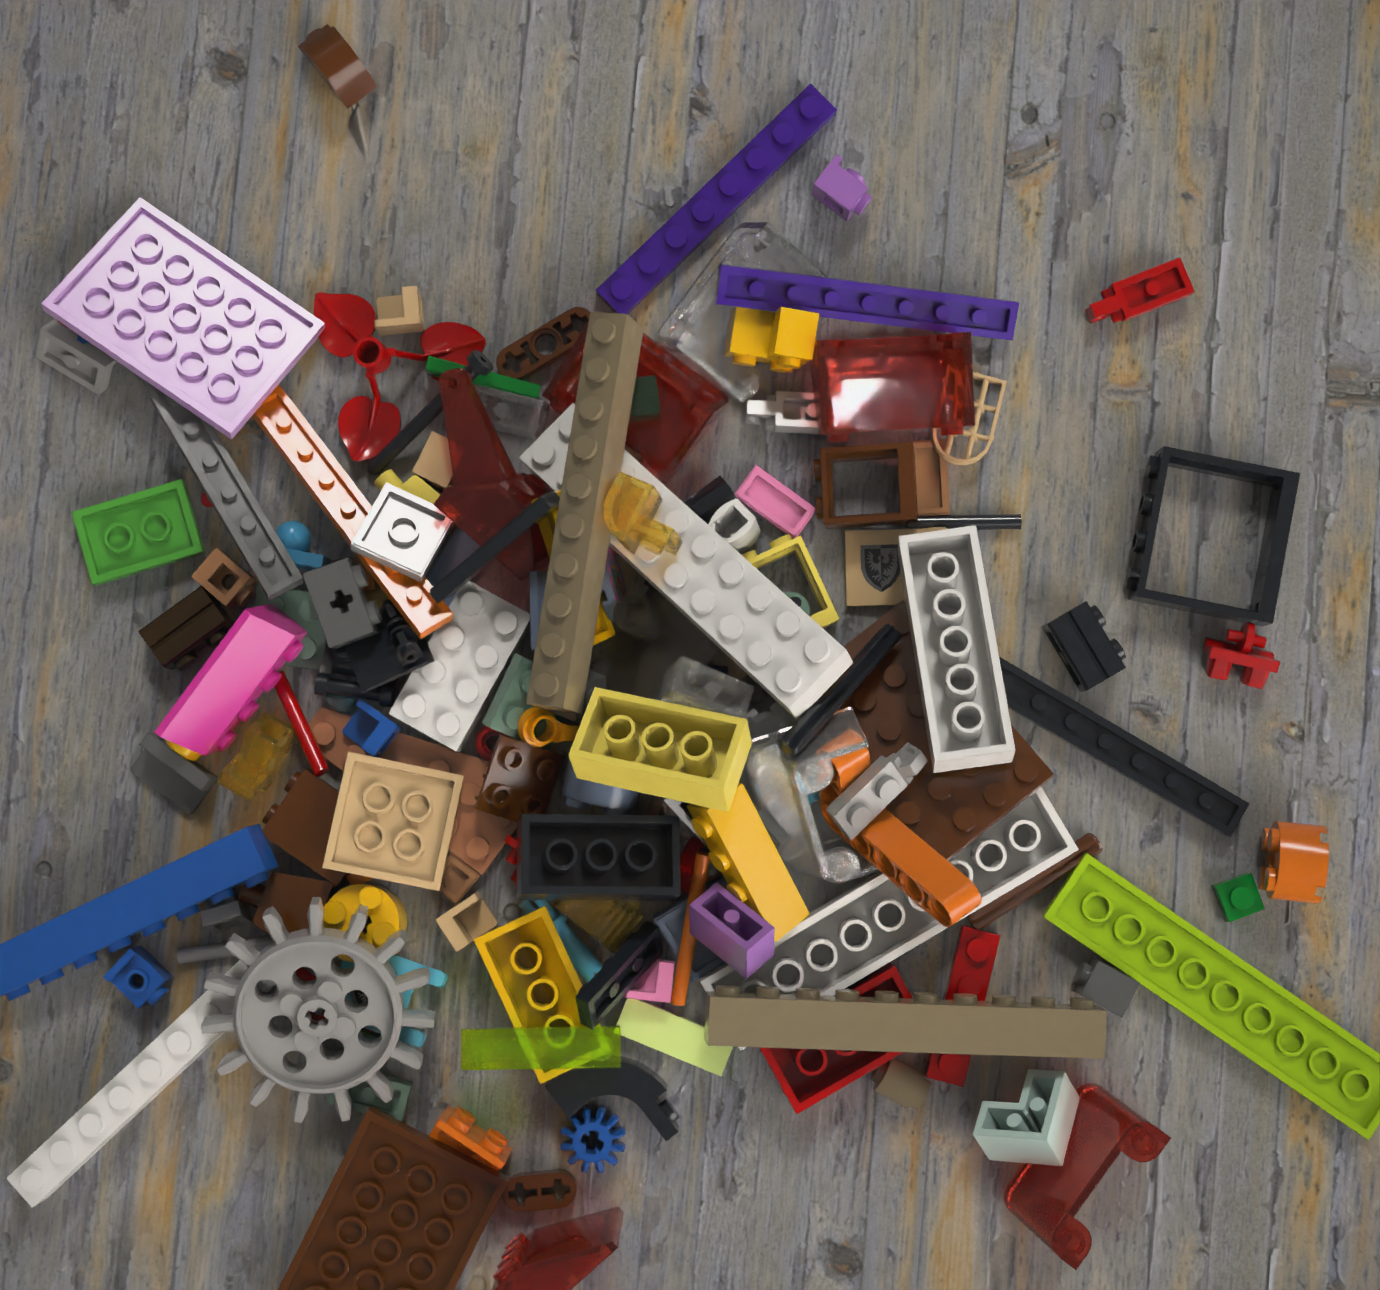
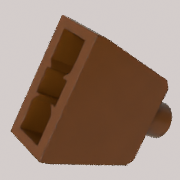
[239,872,339,933]

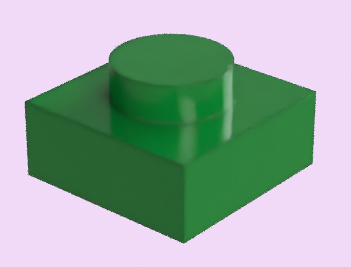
[1212,872,1265,922]

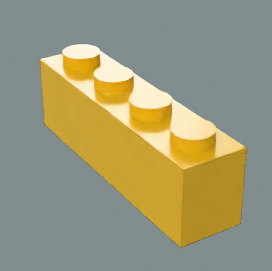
[687,783,810,942]

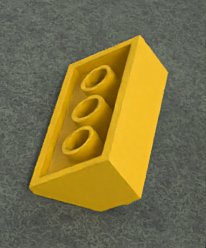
[474,905,612,1084]

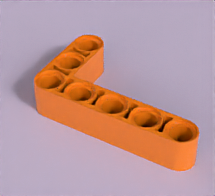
[816,732,982,927]

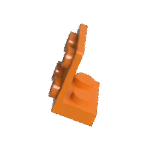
[429,1105,513,1171]

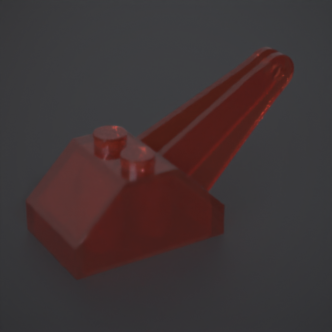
[433,368,550,581]

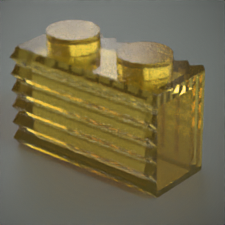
[553,900,644,953]

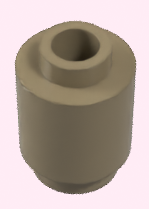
[870,1058,931,1110]

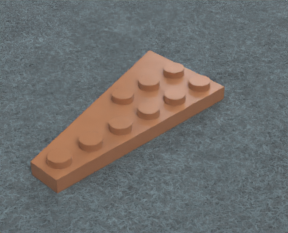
[309,707,517,875]

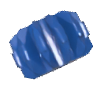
[560,1105,626,1173]

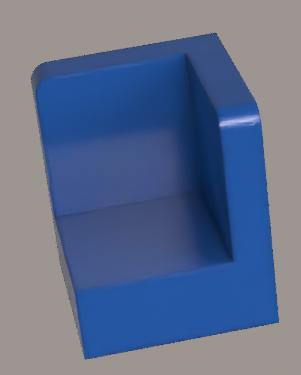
[342,698,402,758]

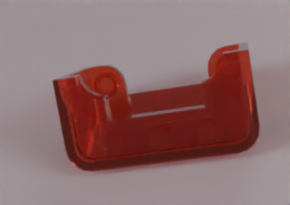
[542,312,729,485]
[810,332,975,442]
[1004,1083,1171,1270]

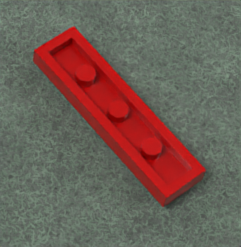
[925,925,1001,1087]

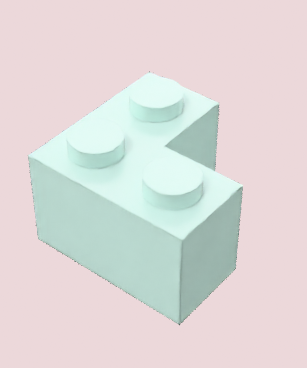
[973,1069,1080,1166]

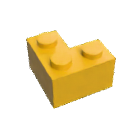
[723,307,819,373]

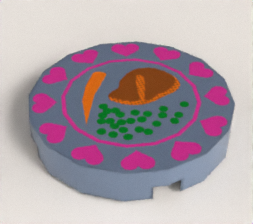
[602,546,630,623]

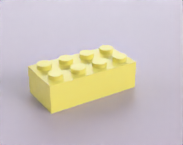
[568,687,752,812]

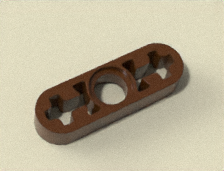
[496,307,590,381]

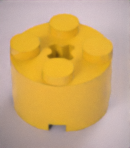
[323,884,408,963]

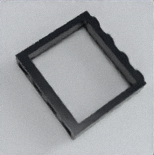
[1124,446,1300,626]

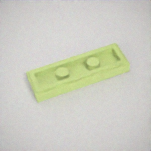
[614,998,733,1076]

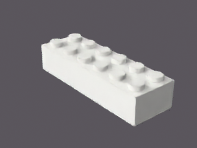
[898,525,1015,773]

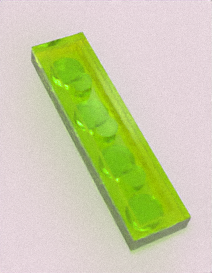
[461,1025,621,1070]

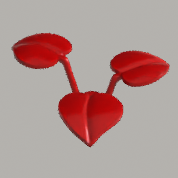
[314,292,486,462]

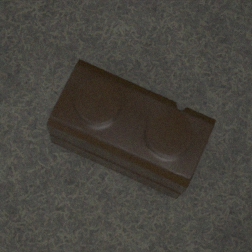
[139,586,234,671]

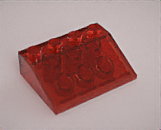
[491,1206,624,1290]

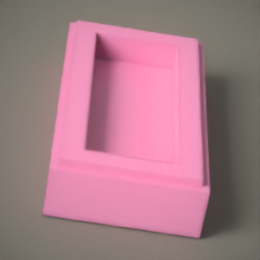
[735,465,816,539]

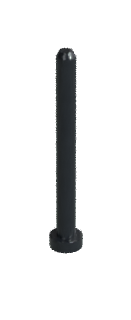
[367,350,493,475]

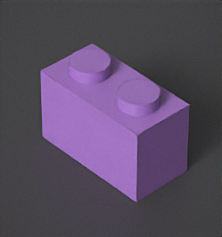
[689,882,775,979]

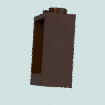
[814,442,918,529]

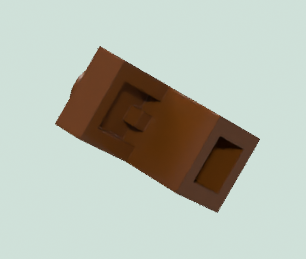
[298,24,377,109]

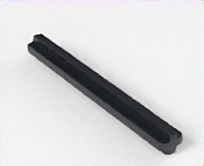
[778,624,900,757]

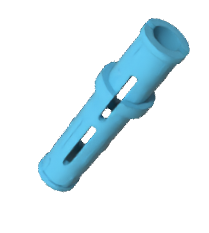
[518,900,603,983]

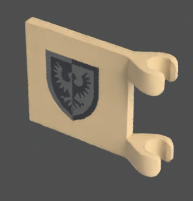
[845,527,947,607]

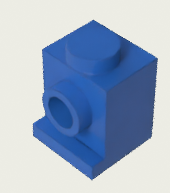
[103,945,173,1008]

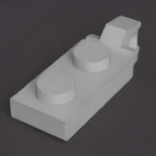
[745,391,852,436]
[826,742,928,840]

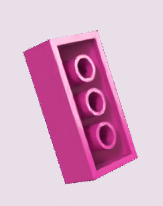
[154,603,307,756]

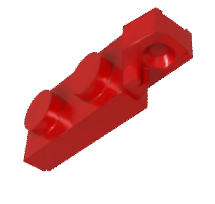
[1085,258,1195,324]

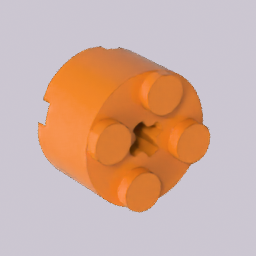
[1258,821,1329,904]

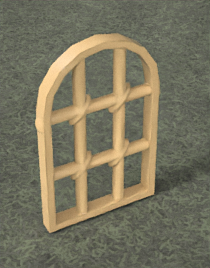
[931,365,1007,465]

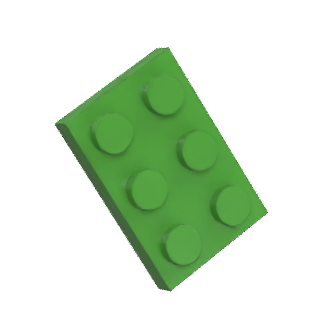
[72,479,206,586]

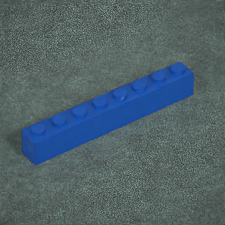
[0,824,279,1002]

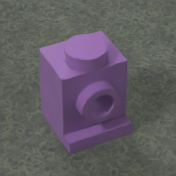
[811,154,873,221]

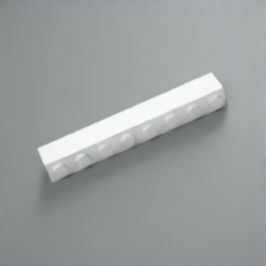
[6,960,276,1208]

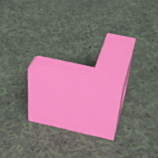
[624,958,675,1003]

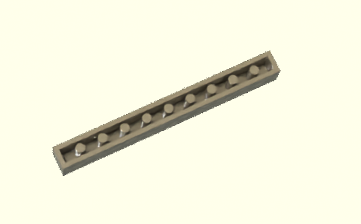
[526,312,644,714]
[704,985,1107,1059]

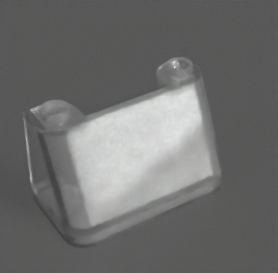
[654,222,827,403]

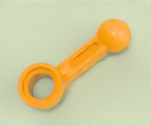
[517,707,580,747]

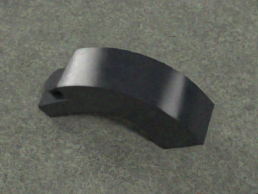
[544,1055,680,1141]

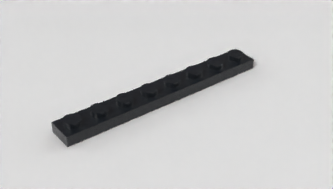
[999,657,1250,837]

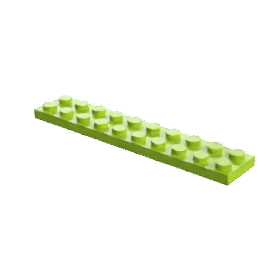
[1041,853,1380,1140]

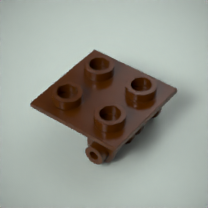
[474,734,565,822]

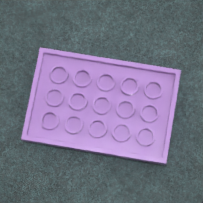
[41,197,325,440]

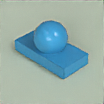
[276,520,331,571]

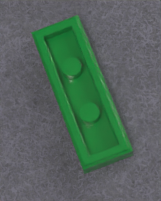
[425,356,541,403]

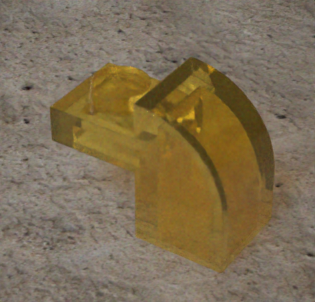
[604,471,683,556]
[217,712,296,801]

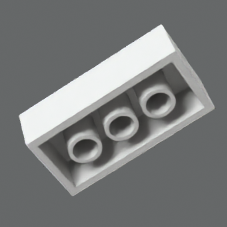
[388,581,531,752]

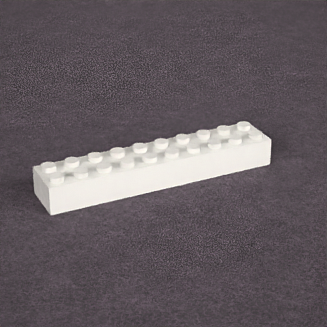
[519,403,853,721]
[700,787,1079,1051]

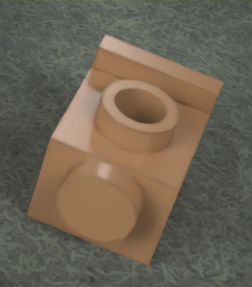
[191,547,257,609]

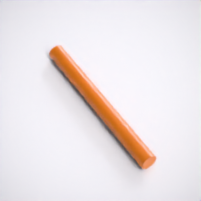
[670,851,710,1006]

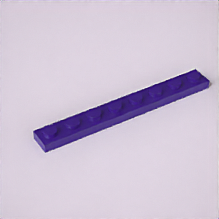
[596,83,837,314]
[714,264,1019,341]

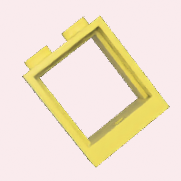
[742,534,840,629]

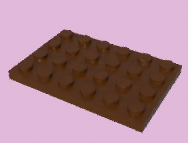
[817,600,1054,861]
[278,1106,510,1290]

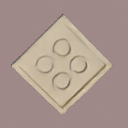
[322,751,464,891]

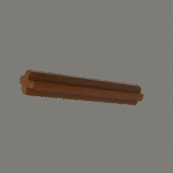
[967,833,1103,930]

